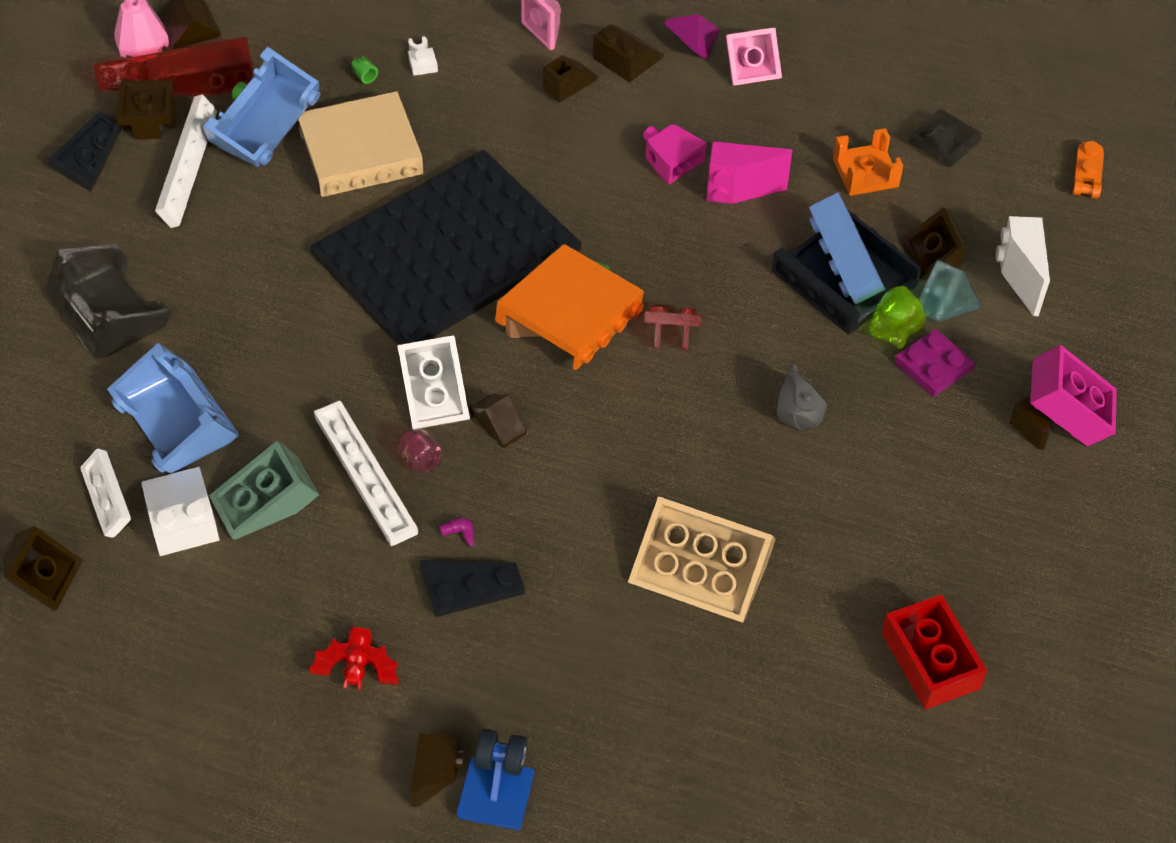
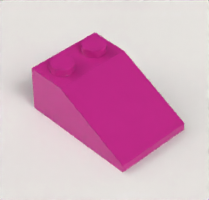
[706,141,793,204]

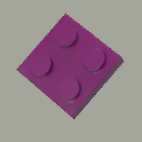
[894,329,975,398]

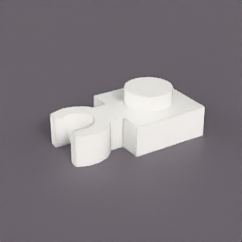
[408,36,438,76]

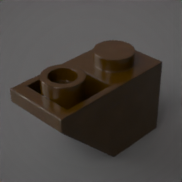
[543,55,598,103]

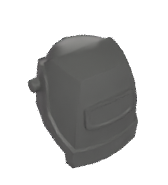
[777,362,828,431]

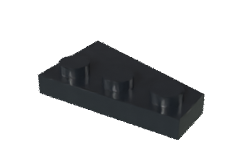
[48,112,121,192]
[420,561,525,617]

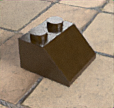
[593,24,663,83]

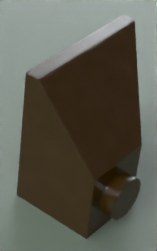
[3,526,83,611]

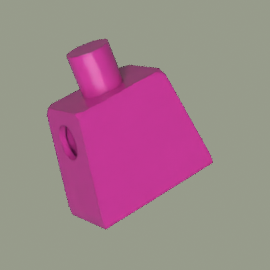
[643,124,707,185]

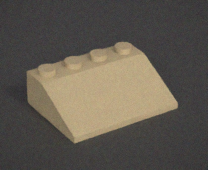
[628,496,776,623]

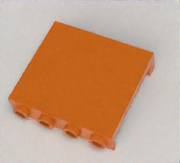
[495,244,644,371]

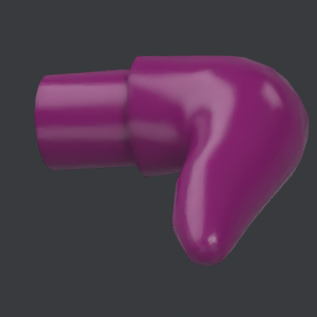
[439,517,474,547]

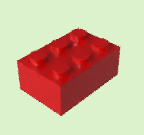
[881,594,987,710]

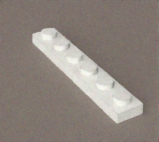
[155,94,217,228]
[314,401,418,546]

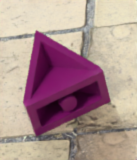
[664,14,721,59]

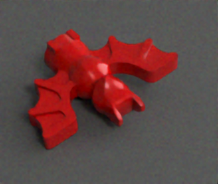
[309,627,399,691]

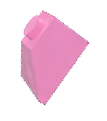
[521,0,561,51]
[726,28,782,86]

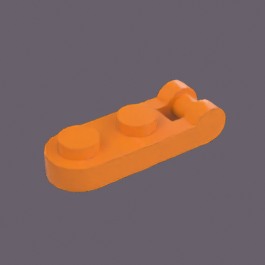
[1072,141,1104,199]

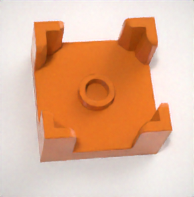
[833,128,903,196]

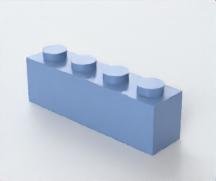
[809,192,886,304]

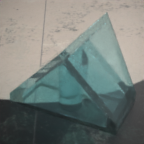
[914,260,981,322]

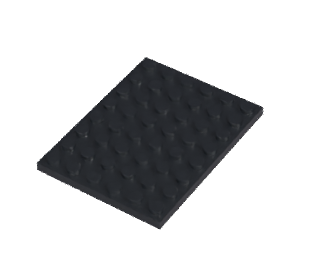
[310,149,581,345]

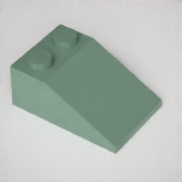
[209,441,319,540]

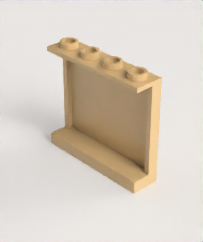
[297,91,423,197]

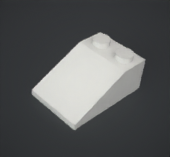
[996,216,1050,316]
[398,335,470,430]
[141,467,219,556]

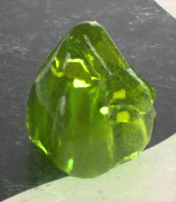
[869,286,926,349]

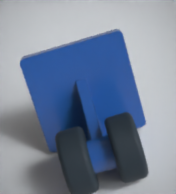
[457,729,534,830]

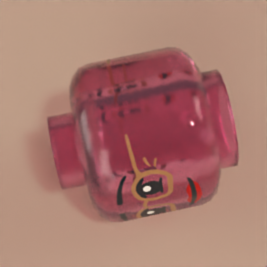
[398,429,441,473]

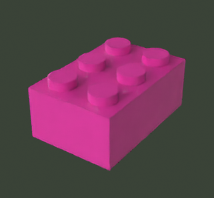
[1030,345,1117,447]

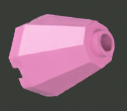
[114,0,169,62]

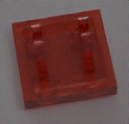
[644,306,702,351]

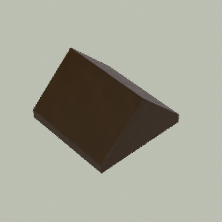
[158,0,221,50]
[902,207,966,281]

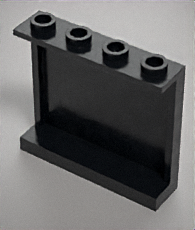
[771,210,921,335]

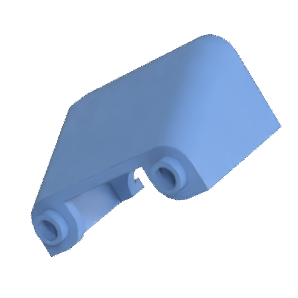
[203,47,320,167]
[107,343,239,473]

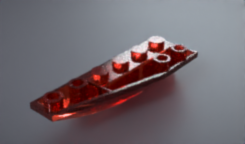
[93,36,254,97]

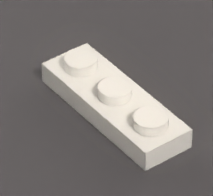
[80,449,131,538]

